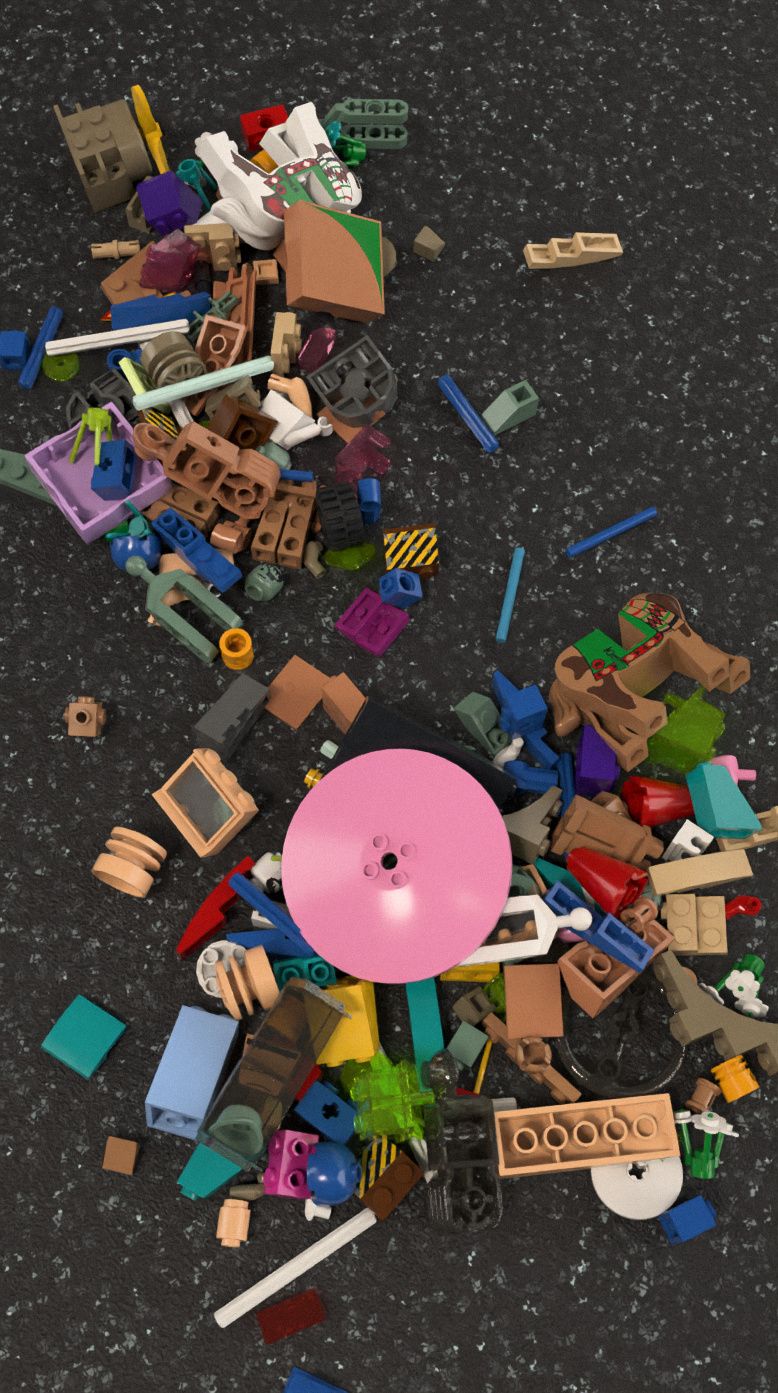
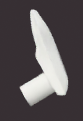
[492,738,524,768]
[305,1191,331,1221]

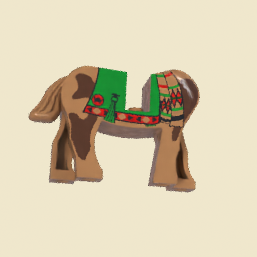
[549,593,750,772]

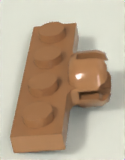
[482,1012,581,1105]

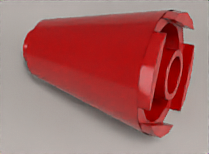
[621,775,695,828]
[566,846,648,920]

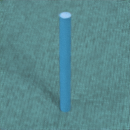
[496,548,525,643]

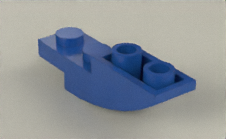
[151,507,242,593]

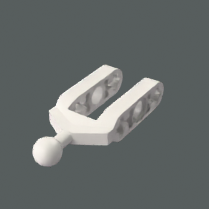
[456,894,592,967]

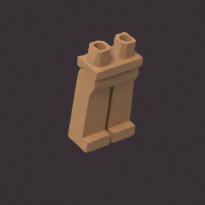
[251,479,317,570]
[131,483,221,539]
[551,794,664,878]

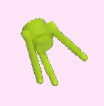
[69,407,113,466]

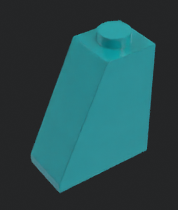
[686,762,762,839]
[177,1116,268,1202]

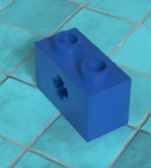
[91,439,138,501]
[499,685,548,740]
[294,1080,364,1146]
[657,1195,716,1245]

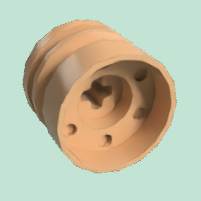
[91,827,167,898]
[215,944,283,1021]

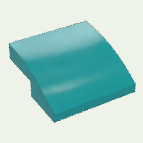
[41,994,126,1080]

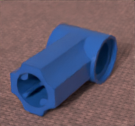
[357,478,381,524]
[504,760,558,795]

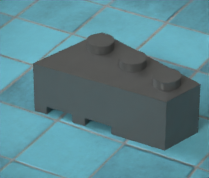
[194,673,271,763]

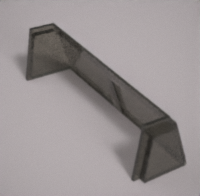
[195,977,352,1173]

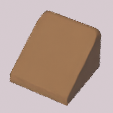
[103,1136,140,1175]

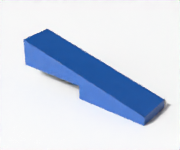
[541,880,654,973]

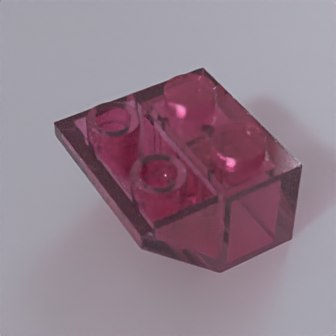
[139,229,201,292]

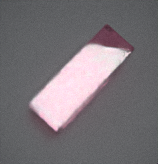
[298,327,336,373]

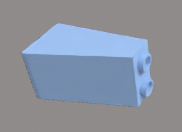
[145,1005,239,1142]

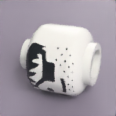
[250,852,283,894]

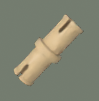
[91,240,140,260]

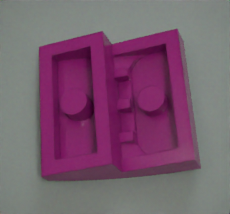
[334,588,410,658]

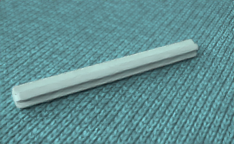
[133,356,274,411]

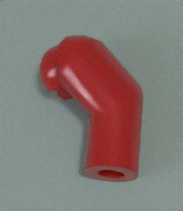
[725,895,762,920]

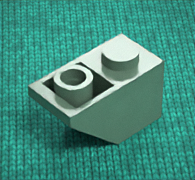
[481,380,539,435]
[453,692,512,756]

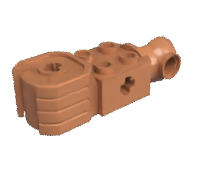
[133,421,281,519]

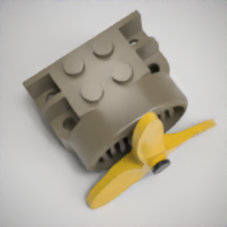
[53,85,170,213]

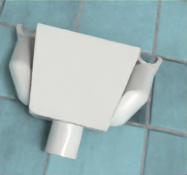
[258,389,333,450]

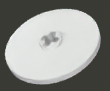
[591,1156,683,1220]

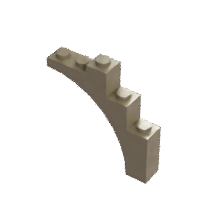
[502,785,563,864]
[653,950,778,1076]

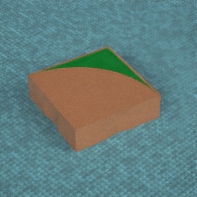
[284,200,385,323]

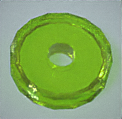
[42,353,80,382]

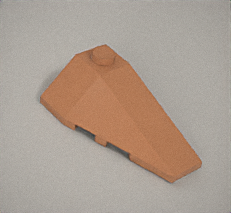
[182,315,248,417]
[558,920,675,1018]

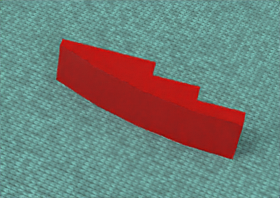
[176,856,255,960]

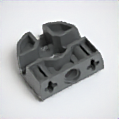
[306,335,398,428]
[66,368,153,429]

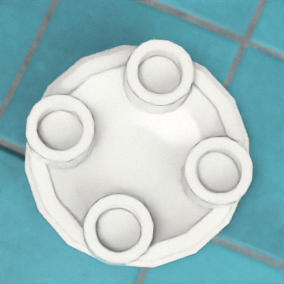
[196,940,246,998]

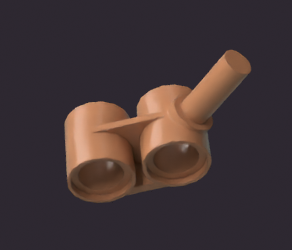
[210,517,252,554]

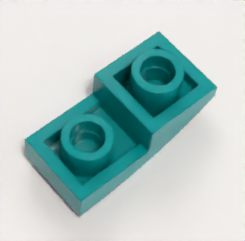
[272,954,337,992]

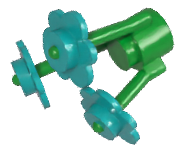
[325,121,366,166]

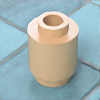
[216,1199,251,1247]

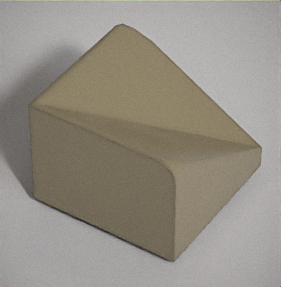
[413,226,445,262]

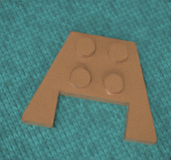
[101,241,191,305]

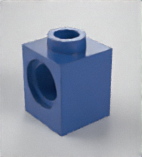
[0,330,31,370]
[379,568,423,608]

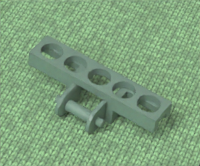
[185,290,239,342]

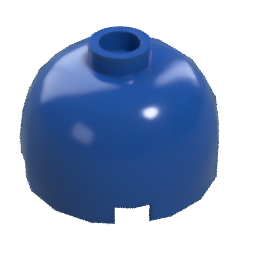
[110,535,163,577]
[307,1142,362,1206]

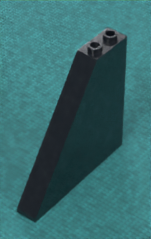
[319,694,517,814]

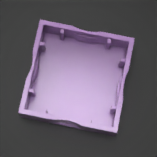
[24,401,173,545]

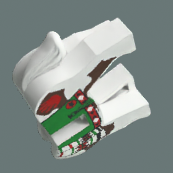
[197,102,362,250]

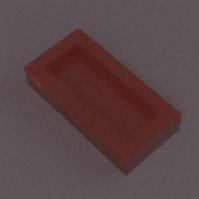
[256,1288,326,1345]

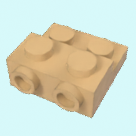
[184,223,241,271]
[271,312,302,377]
[661,894,727,956]

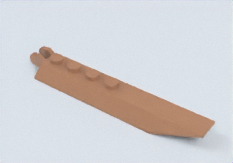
[210,263,257,421]

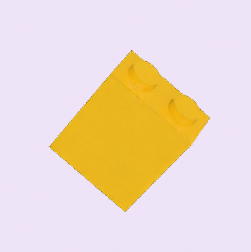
[303,975,380,1067]

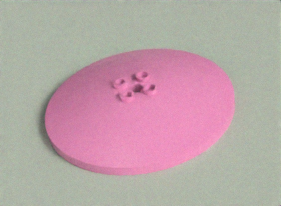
[281,749,512,984]

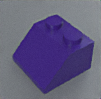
[136,170,203,236]
[574,724,620,797]

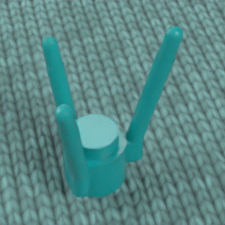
[176,159,217,212]
[106,500,156,539]

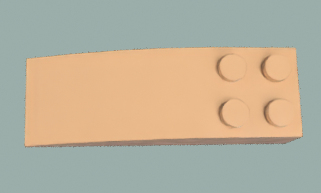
[486,1093,680,1180]

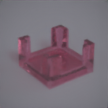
[335,424,391,499]

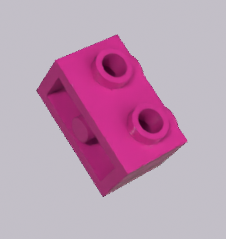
[263,1130,319,1199]

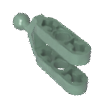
[318,99,408,149]
[125,556,243,663]

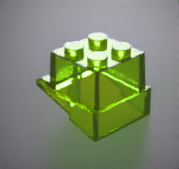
[644,685,726,775]
[351,1059,434,1144]

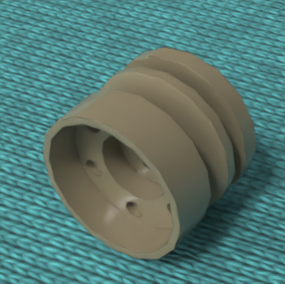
[140,331,207,400]

